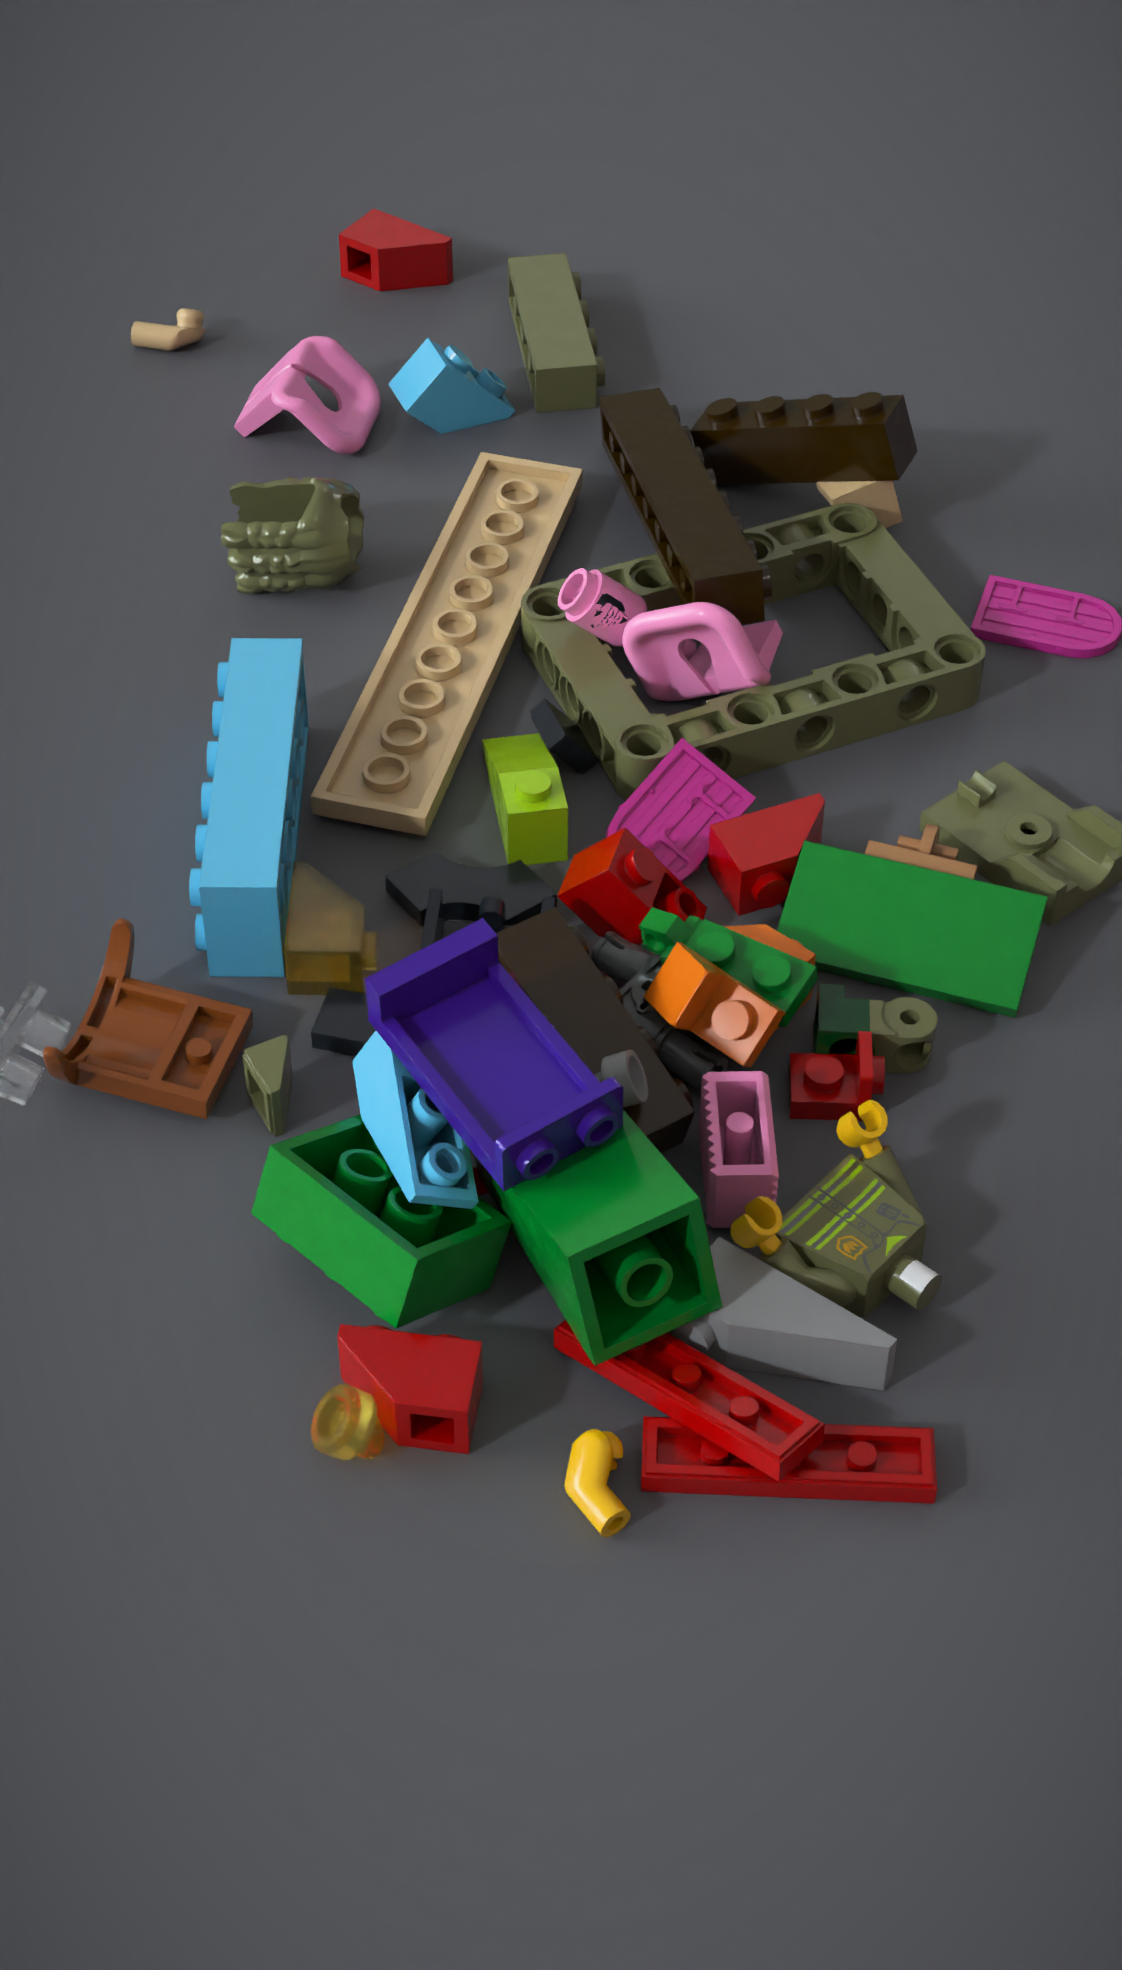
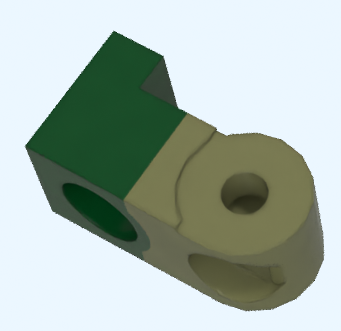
[813,983,938,1074]

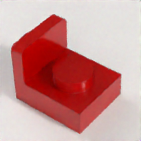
[789,1031,885,1121]

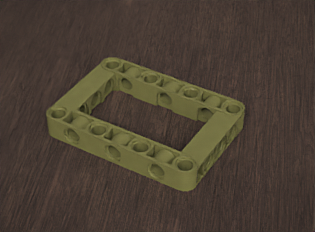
[521,503,986,800]

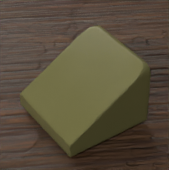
[243,1035,293,1137]

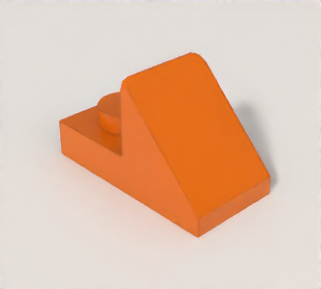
[643,942,786,1068]

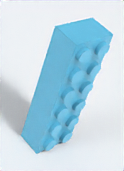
[189,638,309,977]

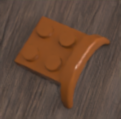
[43,918,253,1120]

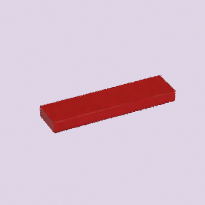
[553,1320,825,1482]
[641,1416,937,1504]

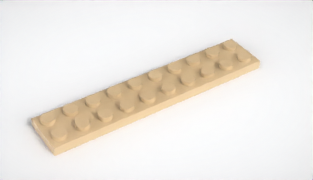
[311,452,583,836]

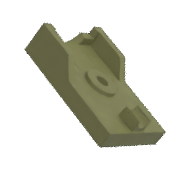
[919,760,1122,926]

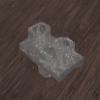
[0,981,71,1106]

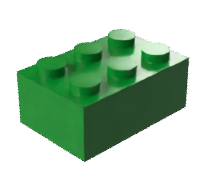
[251,1114,512,1329]

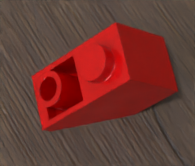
[339,208,453,292]
[557,827,707,945]
[337,1324,483,1454]

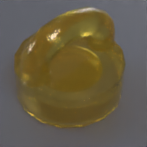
[311,1383,384,1461]

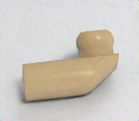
[131,308,205,351]

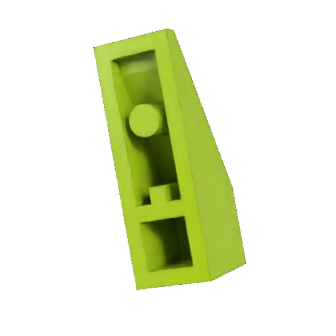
[482,733,568,865]

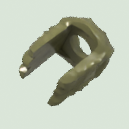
[221,476,364,594]

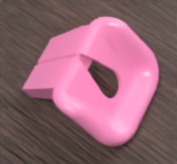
[234,336,381,455]
[622,602,783,702]

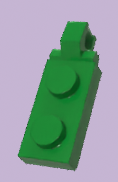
[639,907,818,1028]

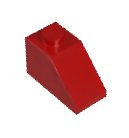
[707,793,825,916]

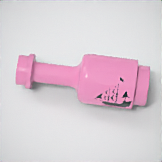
[558,568,697,660]

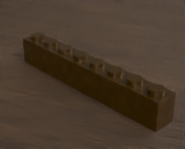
[599,388,772,625]

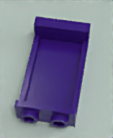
[365,918,624,1191]

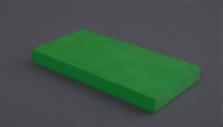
[777,840,1048,1018]

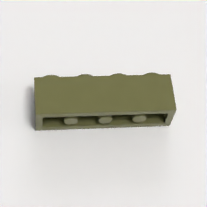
[508,253,605,413]

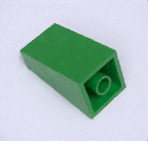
[473,1110,723,1366]

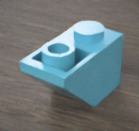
[388,338,515,434]

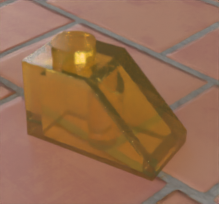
[284,861,378,995]

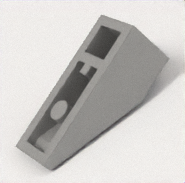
[668,1237,897,1391]

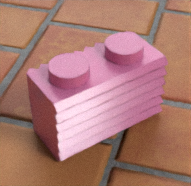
[699,1071,779,1228]

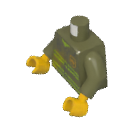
[730,1100,942,1317]

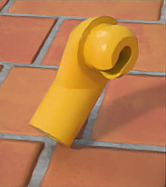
[564,1429,631,1537]

